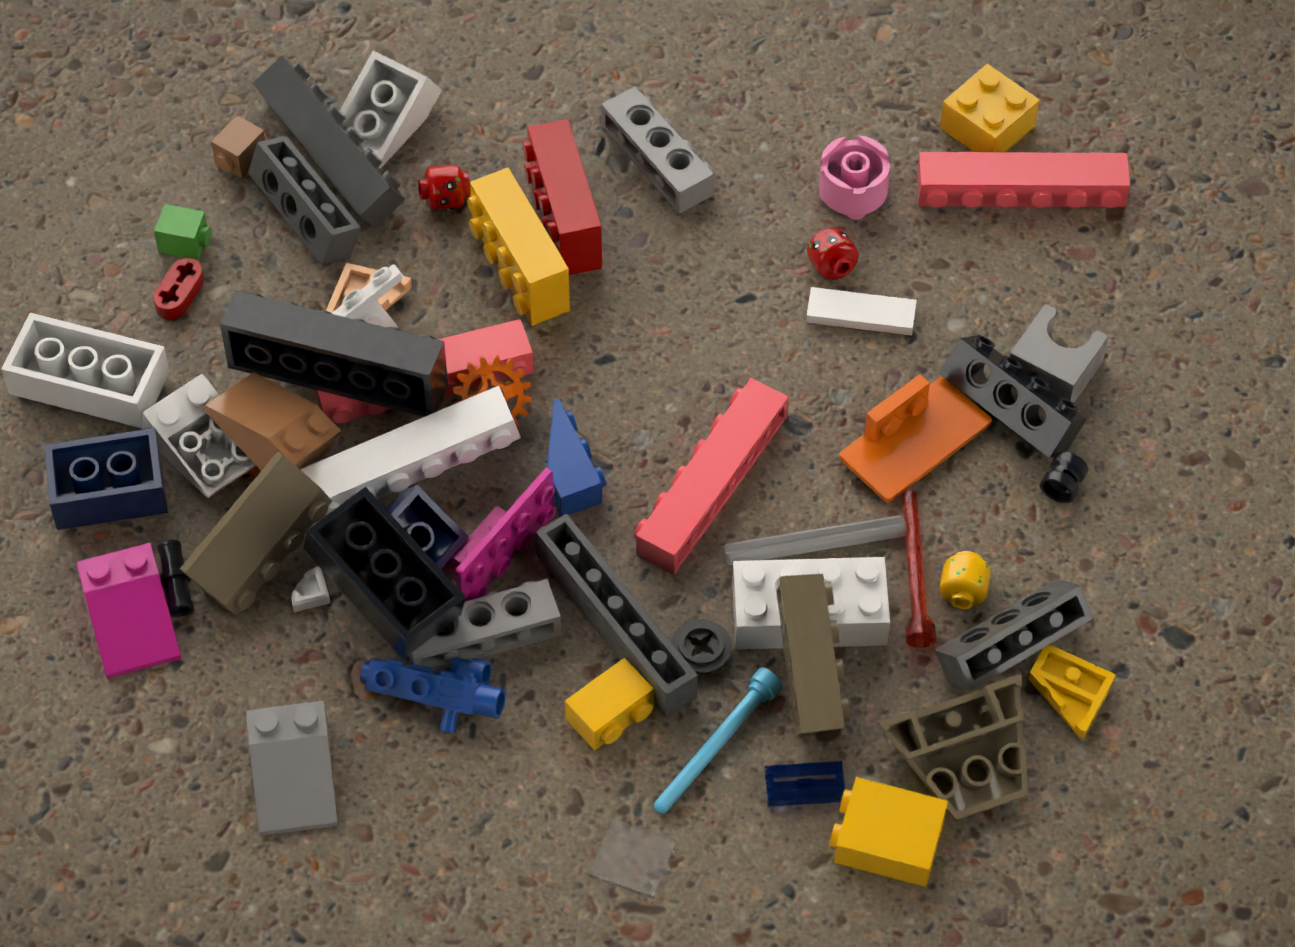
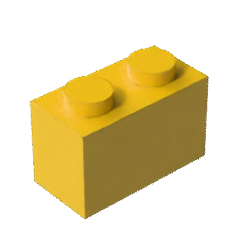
[565,657,654,751]

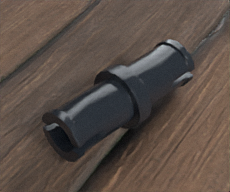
[157,540,194,617]

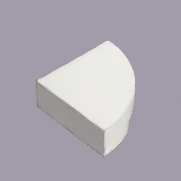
[292,566,330,613]

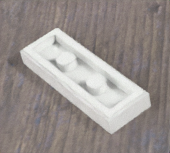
[806,287,916,336]

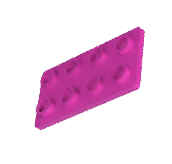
[451,468,556,602]

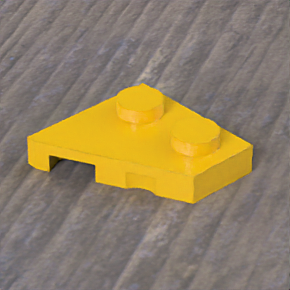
[1028,644,1116,739]

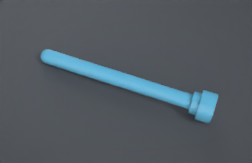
[654,667,783,814]

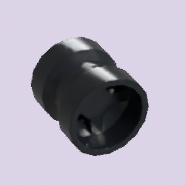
[1040,451,1088,503]

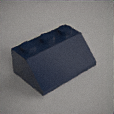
[44,428,168,530]
[386,484,469,569]

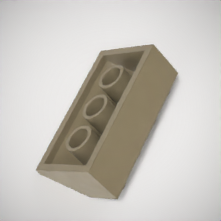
[180,451,332,617]
[775,574,850,735]

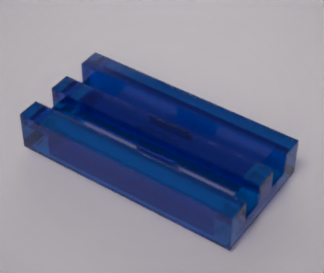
[764,761,845,807]

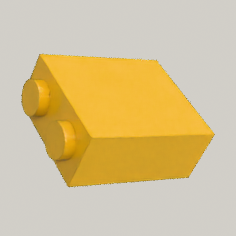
[829,777,948,887]

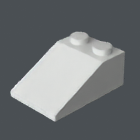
[340,51,442,169]

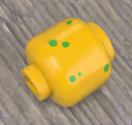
[939,551,991,610]

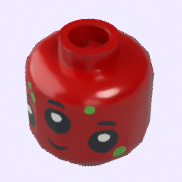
[418,164,470,211]
[807,228,859,280]

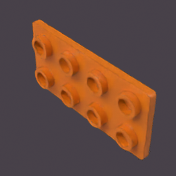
[839,374,992,503]

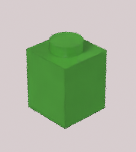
[154,204,212,260]

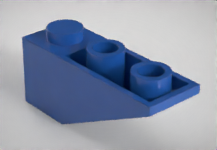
[547,399,606,516]

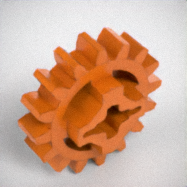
[453,355,532,427]

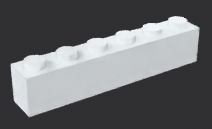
[300,386,521,517]

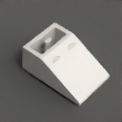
[141,373,256,498]

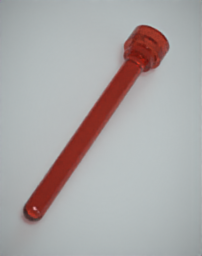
[903,489,936,648]

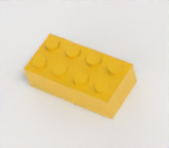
[467,167,570,326]

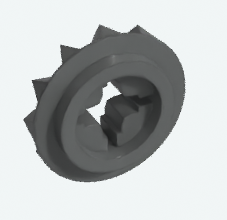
[671,619,732,676]

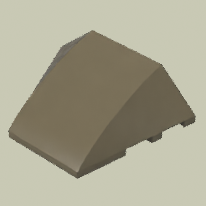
[877,674,1028,821]

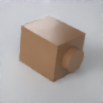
[211,115,265,178]

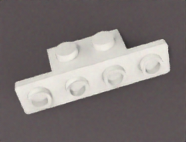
[328,264,404,328]

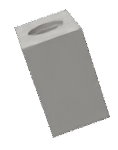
[1009,304,1109,403]

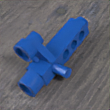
[360,657,506,733]

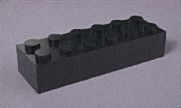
[220,291,448,417]

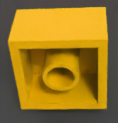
[940,64,1040,152]

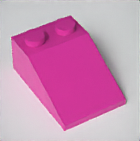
[76,543,181,679]

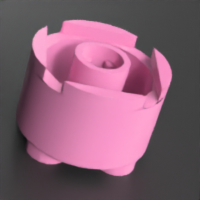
[819,136,890,220]

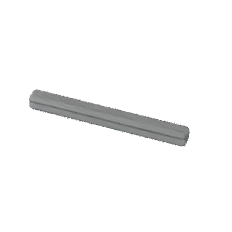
[724,515,906,566]

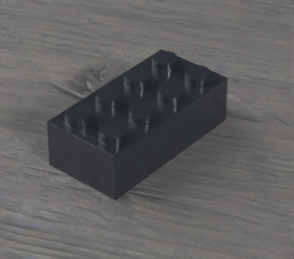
[304,486,466,659]

